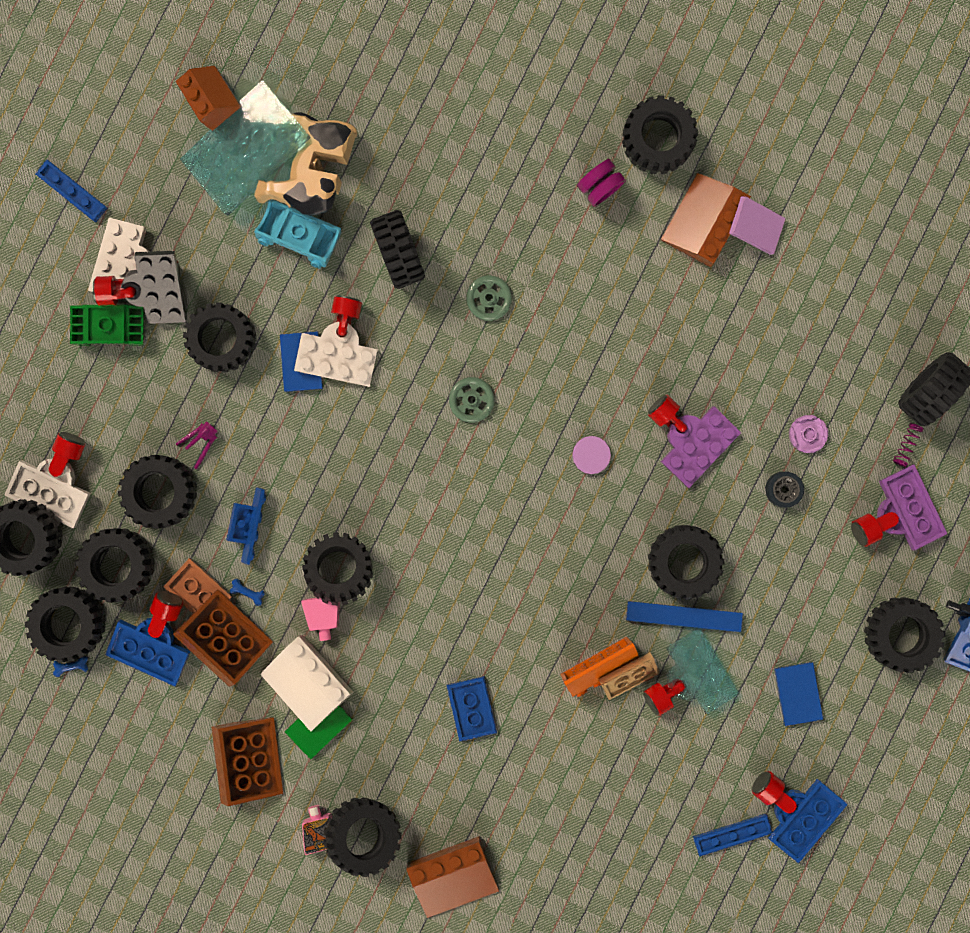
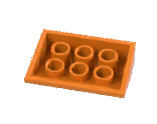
[560,637,640,697]

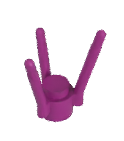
[176,421,218,469]

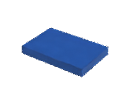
[280,331,323,392]
[774,662,823,726]
[447,676,497,742]

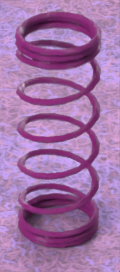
[893,423,924,467]

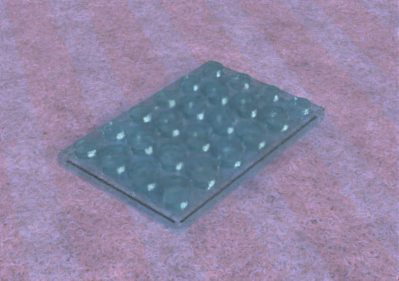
[180,80,311,216]

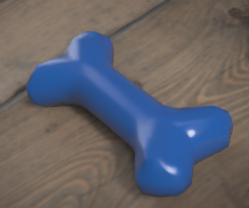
[230,579,265,606]
[53,656,88,677]

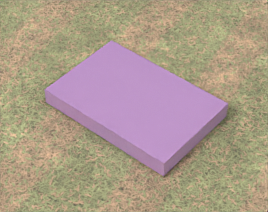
[729,197,786,254]

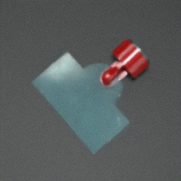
[643,628,739,716]

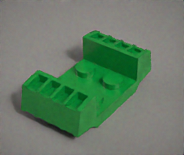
[70,305,144,346]

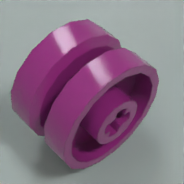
[577,159,626,207]

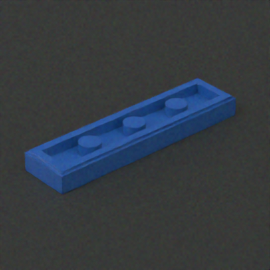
[35,160,108,222]
[693,813,772,857]

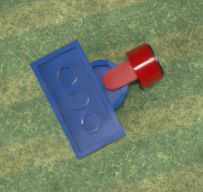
[105,591,191,686]
[752,771,848,864]

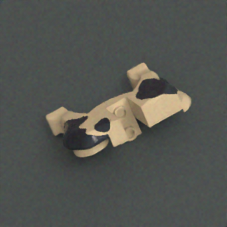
[254,109,357,216]

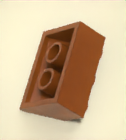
[175,66,241,131]

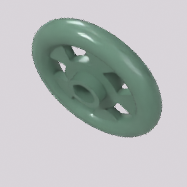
[466,275,512,321]
[449,377,495,423]

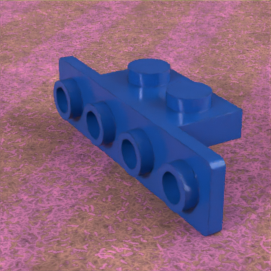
[226,487,266,565]

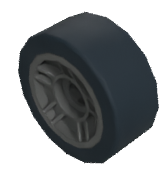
[765,471,804,508]

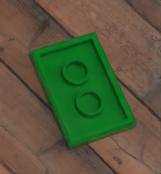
[285,705,353,760]

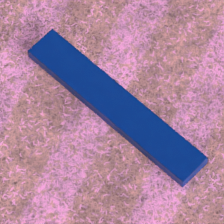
[626,601,743,632]

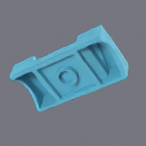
[254,199,341,269]

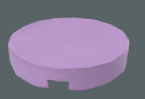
[789,415,828,453]
[572,436,611,474]

